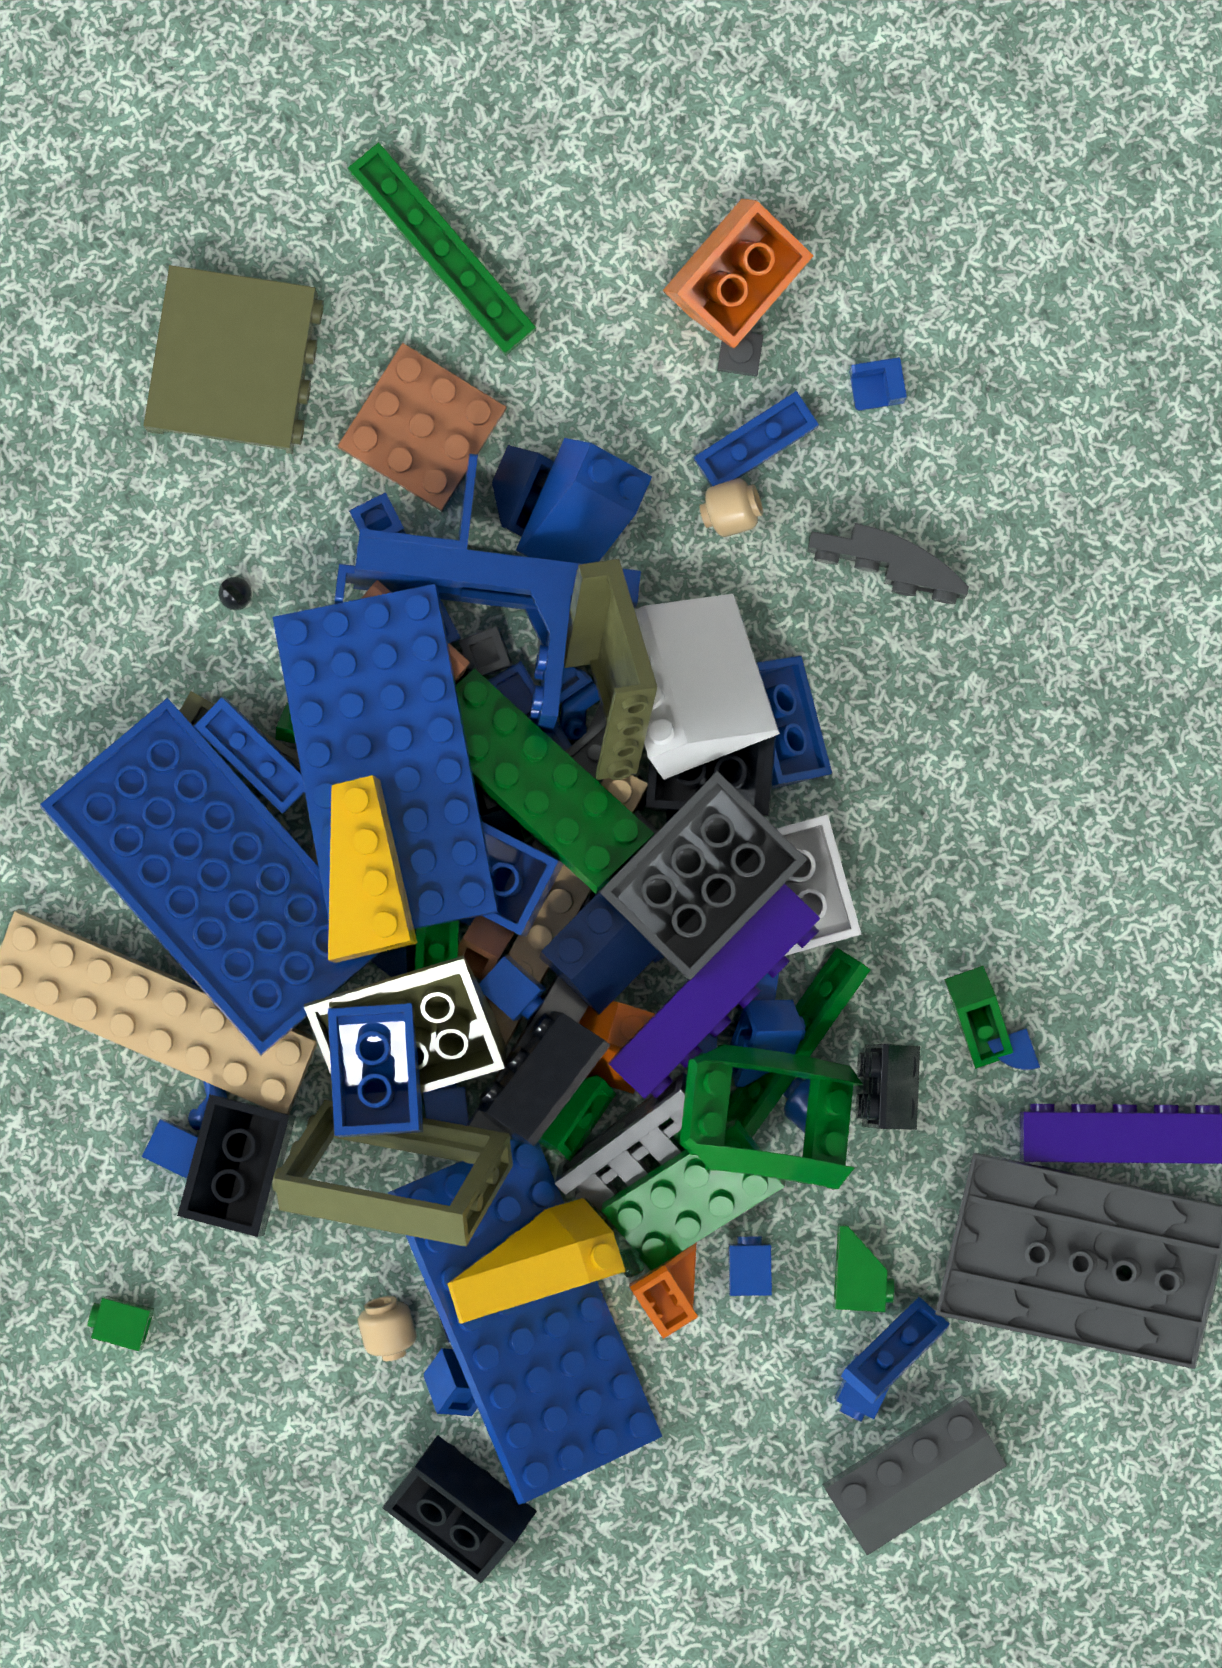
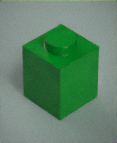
[87,1296,154,1351]

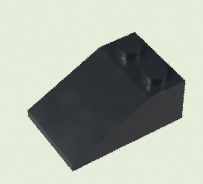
[646,735,776,816]

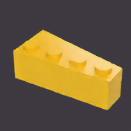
[328,775,417,963]

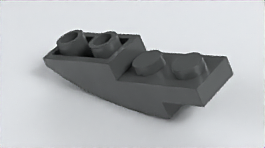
[807,523,969,604]

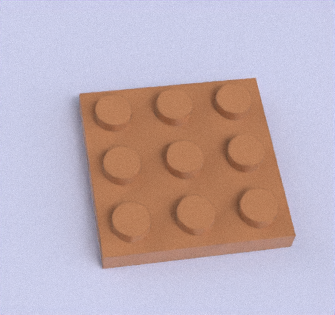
[338,343,507,512]

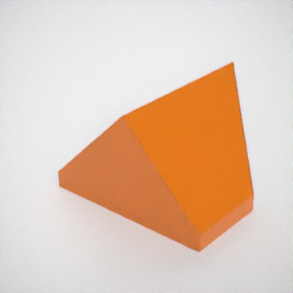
[629,1242,698,1339]

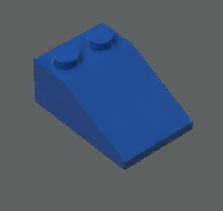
[515,438,652,564]
[482,822,563,937]
[328,1003,423,1138]

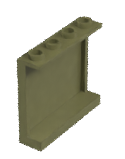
[143,265,324,454]
[564,559,657,780]

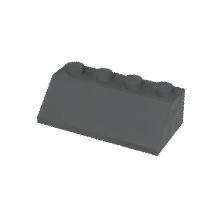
[822,1395,1007,1555]

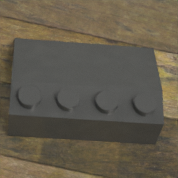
[600,771,808,980]

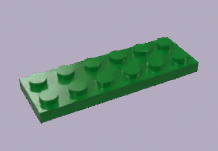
[456,668,654,894]

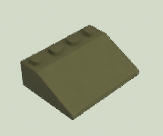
[304,956,506,1093]

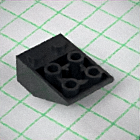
[855,1044,920,1130]

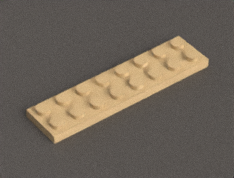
[0,910,318,1114]

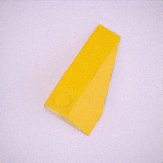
[447,1198,626,1324]

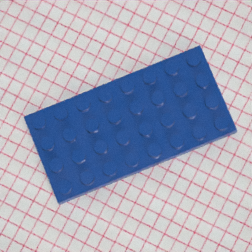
[272,584,499,929]
[40,698,381,1056]
[388,1139,663,1504]

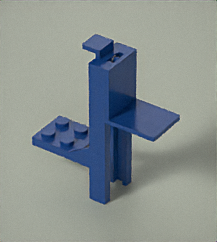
[334,454,641,734]

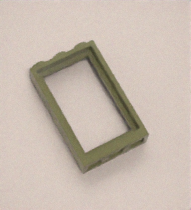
[272,1100,513,1247]

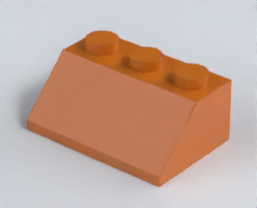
[663,199,814,348]

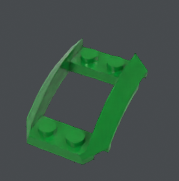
[680,1045,863,1190]

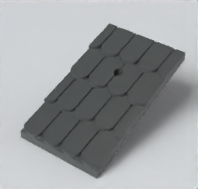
[935,1153,1222,1369]

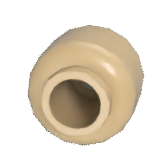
[699,478,763,537]
[358,1296,417,1361]

